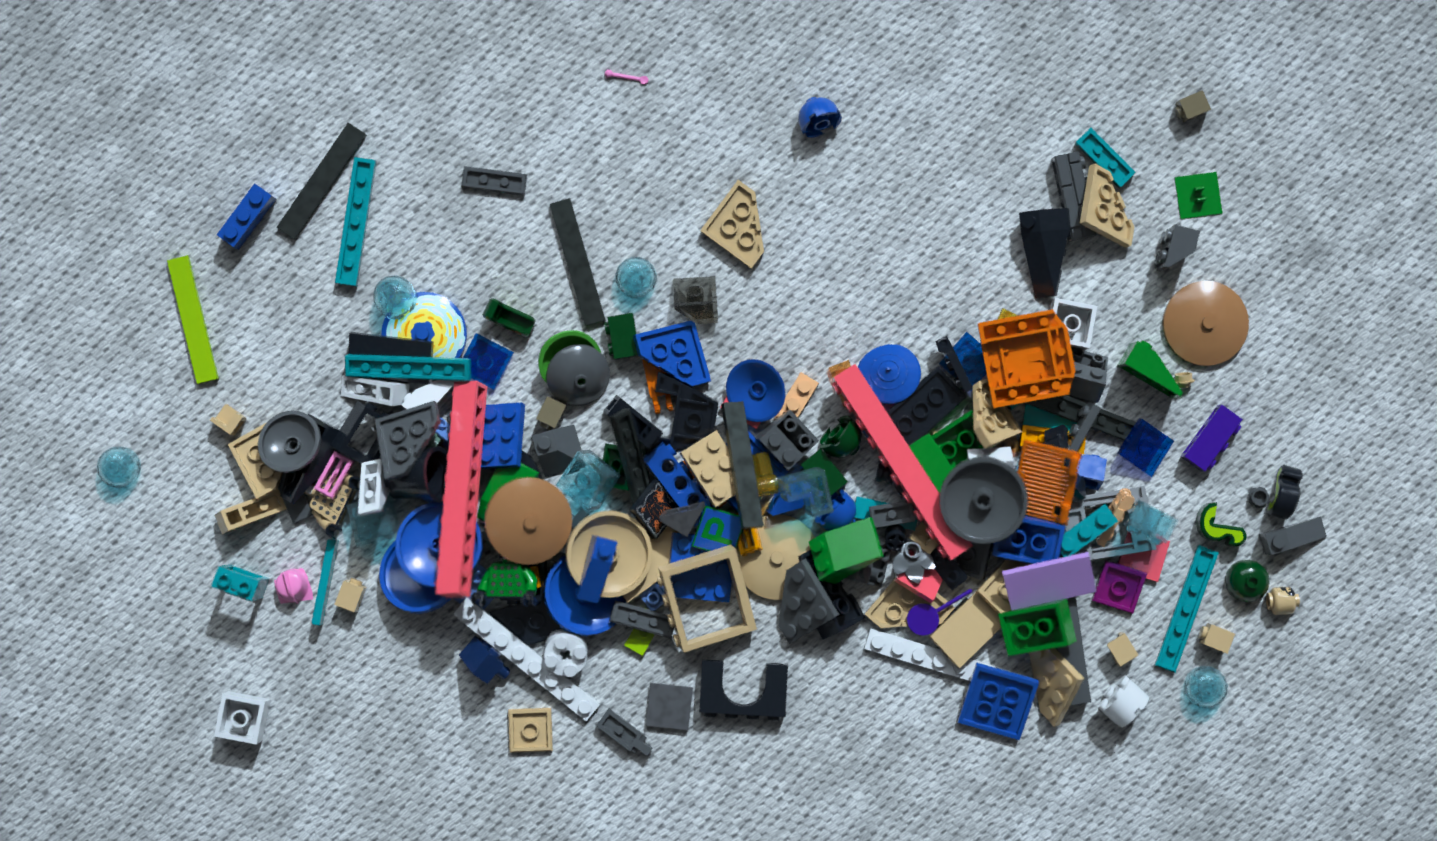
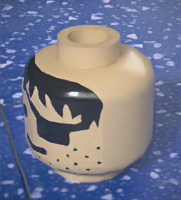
[1266,587,1300,615]

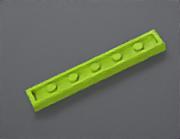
[167,255,219,384]

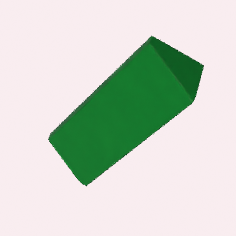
[909,433,953,494]

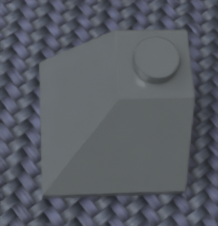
[532,424,586,477]

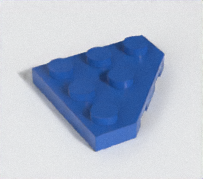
[633,320,711,387]

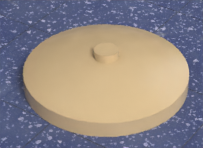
[566,510,652,598]
[735,514,815,600]

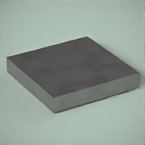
[646,682,693,730]

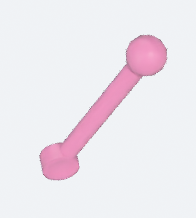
[605,70,648,84]

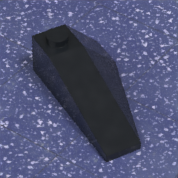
[1019,208,1071,298]
[280,414,340,504]
[798,550,865,640]

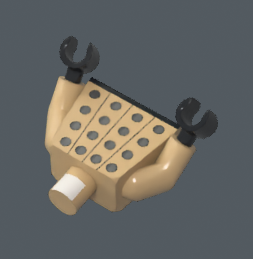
[304,474,361,539]

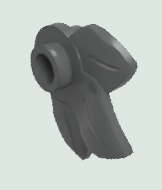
[892,542,935,584]

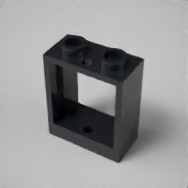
[331,401,390,464]

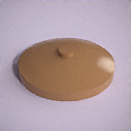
[1162,281,1249,366]
[485,477,572,564]

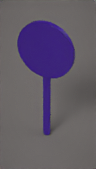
[907,589,972,636]

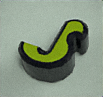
[1267,465,1303,520]

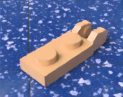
[773,372,819,421]
[1095,488,1135,547]

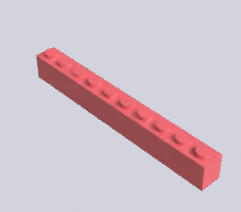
[831,364,973,560]
[435,380,488,598]

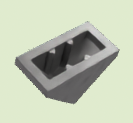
[659,502,705,537]

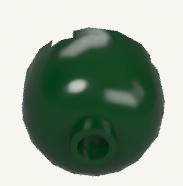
[819,415,862,458]
[1225,560,1270,602]

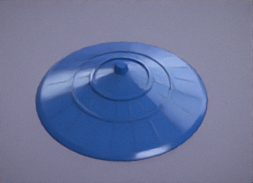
[858,344,921,404]
[726,359,786,422]

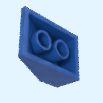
[992,515,1065,564]

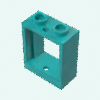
[211,564,270,601]

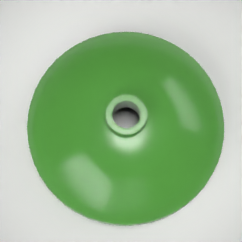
[538,330,601,383]

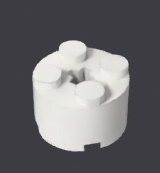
[544,629,588,677]
[1097,675,1149,728]

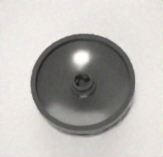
[940,456,1028,544]

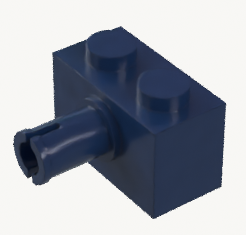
[459,635,510,684]

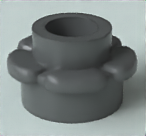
[1248,487,1269,508]

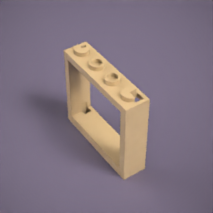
[657,545,757,653]

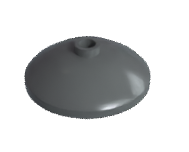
[546,344,610,406]
[258,411,321,473]

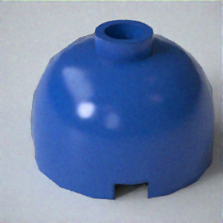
[798,97,842,138]
[815,489,856,531]

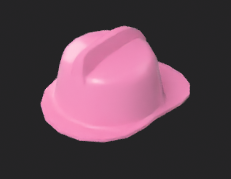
[274,568,313,604]

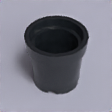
[384,446,448,503]

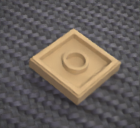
[508,708,553,753]

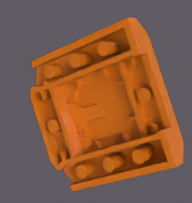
[978,309,1075,408]

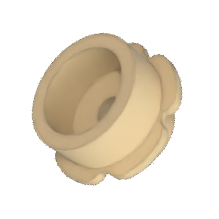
[1175,372,1195,388]

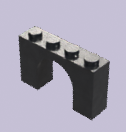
[699,659,788,720]

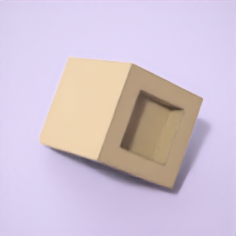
[210,404,247,435]
[908,522,938,554]
[1107,632,1138,667]

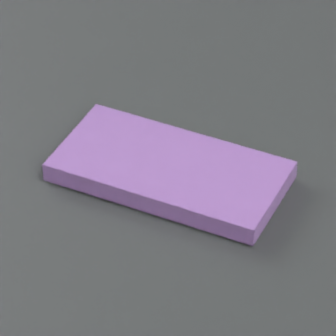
[1002,552,1097,611]

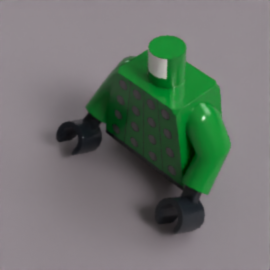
[470,556,538,607]

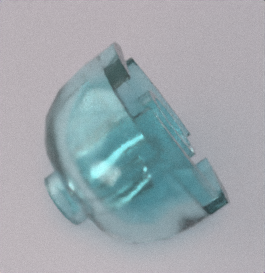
[615,257,657,299]
[373,275,417,319]
[96,446,141,489]
[1184,666,1228,709]

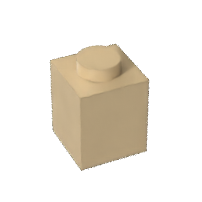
[334,578,367,612]
[1198,623,1235,654]

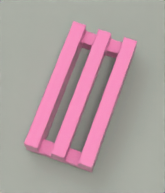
[314,451,354,500]

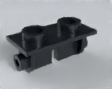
[930,546,969,591]

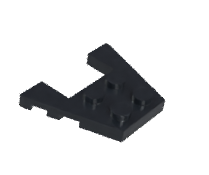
[646,372,719,454]

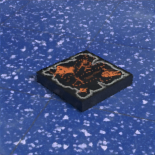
[630,478,679,540]

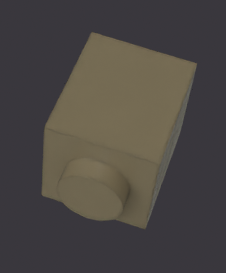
[1174,90,1211,123]
[536,396,568,430]

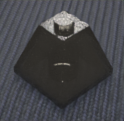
[673,276,718,324]

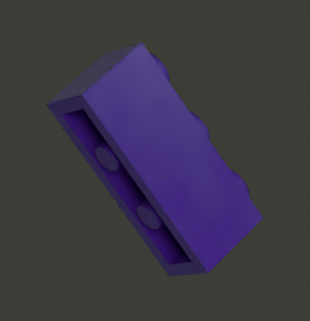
[1180,404,1243,472]

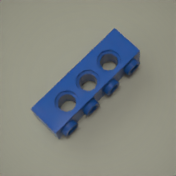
[643,442,713,527]

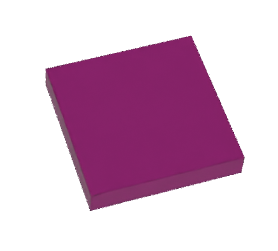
[1092,560,1147,614]

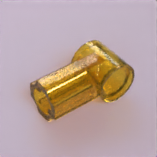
[752,452,779,497]

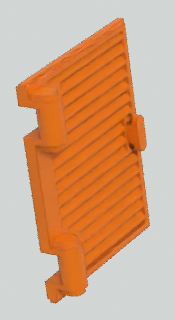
[1018,439,1082,526]

